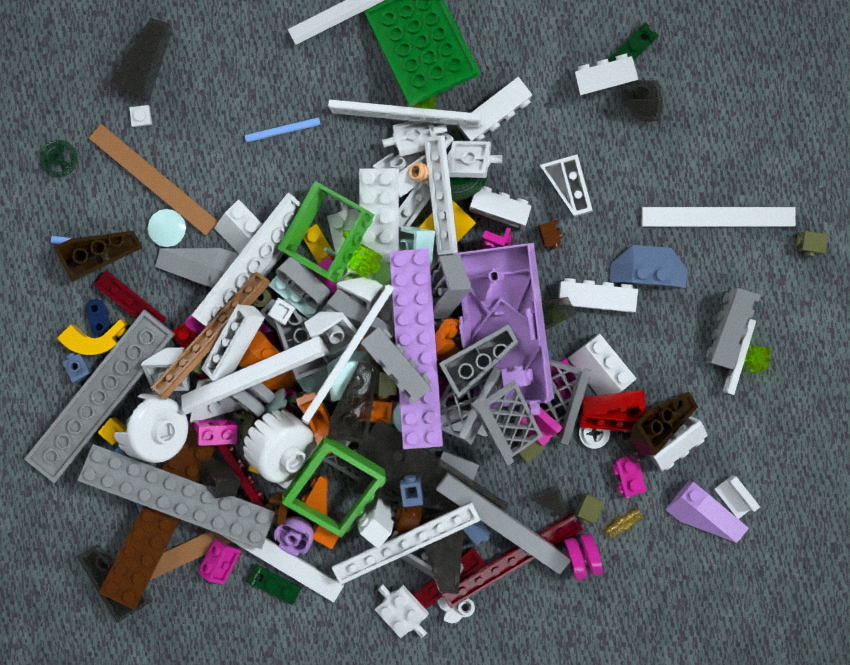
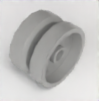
[229,383,276,418]

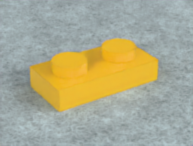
[303,224,335,264]

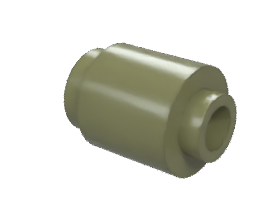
[253,289,273,308]

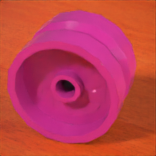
[564,532,603,581]

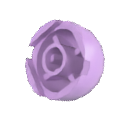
[274,516,314,555]

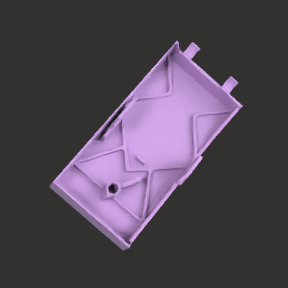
[453,243,554,416]

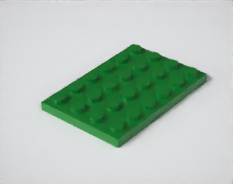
[364,0,481,107]

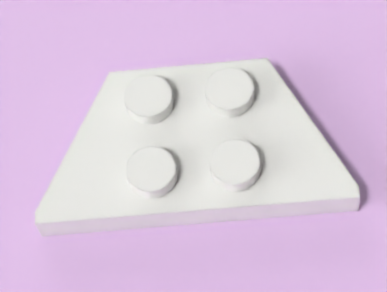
[190,370,263,423]

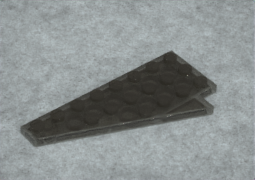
[346,418,508,512]

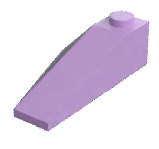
[665,480,749,543]

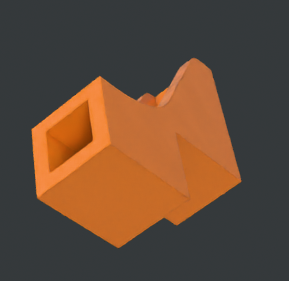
[302,474,339,549]

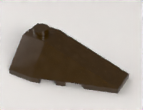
[53,231,142,283]
[630,392,698,455]

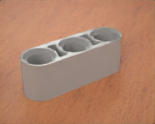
[276,257,331,309]

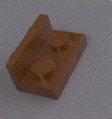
[268,491,289,525]

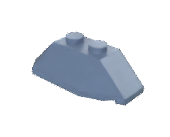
[610,245,687,288]

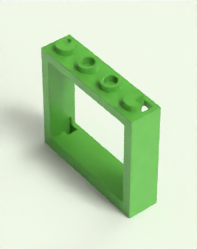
[277,181,375,283]
[282,435,386,538]

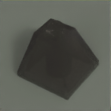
[620,80,663,122]

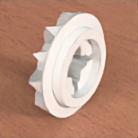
[579,427,610,449]

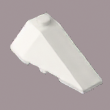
[373,132,454,197]

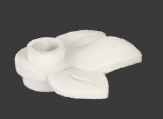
[437,597,475,623]

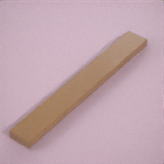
[89,124,219,236]
[151,272,271,400]
[150,503,278,580]

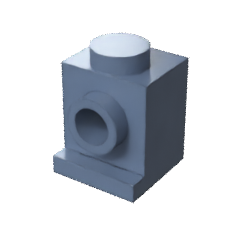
[62,352,94,383]
[400,475,424,507]

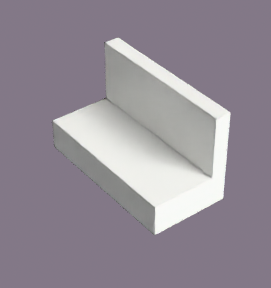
[714,475,760,519]

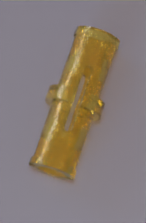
[605,508,644,539]

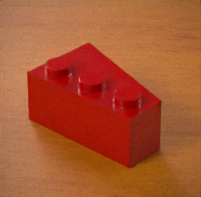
[579,390,646,433]

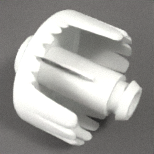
[114,394,188,463]
[243,410,316,483]

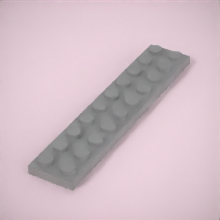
[24,310,175,483]
[78,444,275,549]

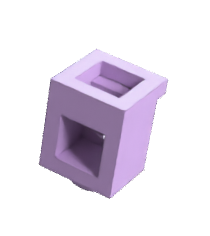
[501,365,533,387]

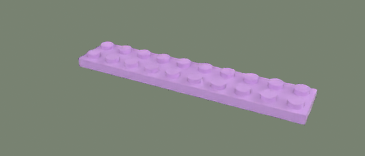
[389,249,443,449]

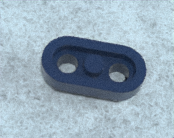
[86,299,111,337]

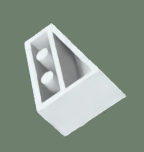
[540,155,593,217]
[355,491,397,548]

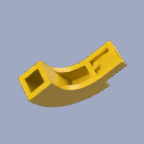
[57,319,129,355]

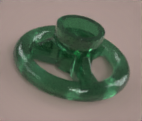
[40,140,78,178]

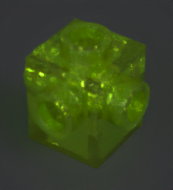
[348,244,382,279]

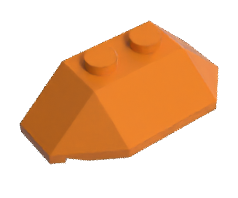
[239,329,298,390]

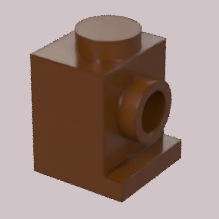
[538,220,563,251]

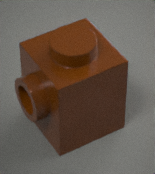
[395,505,422,533]

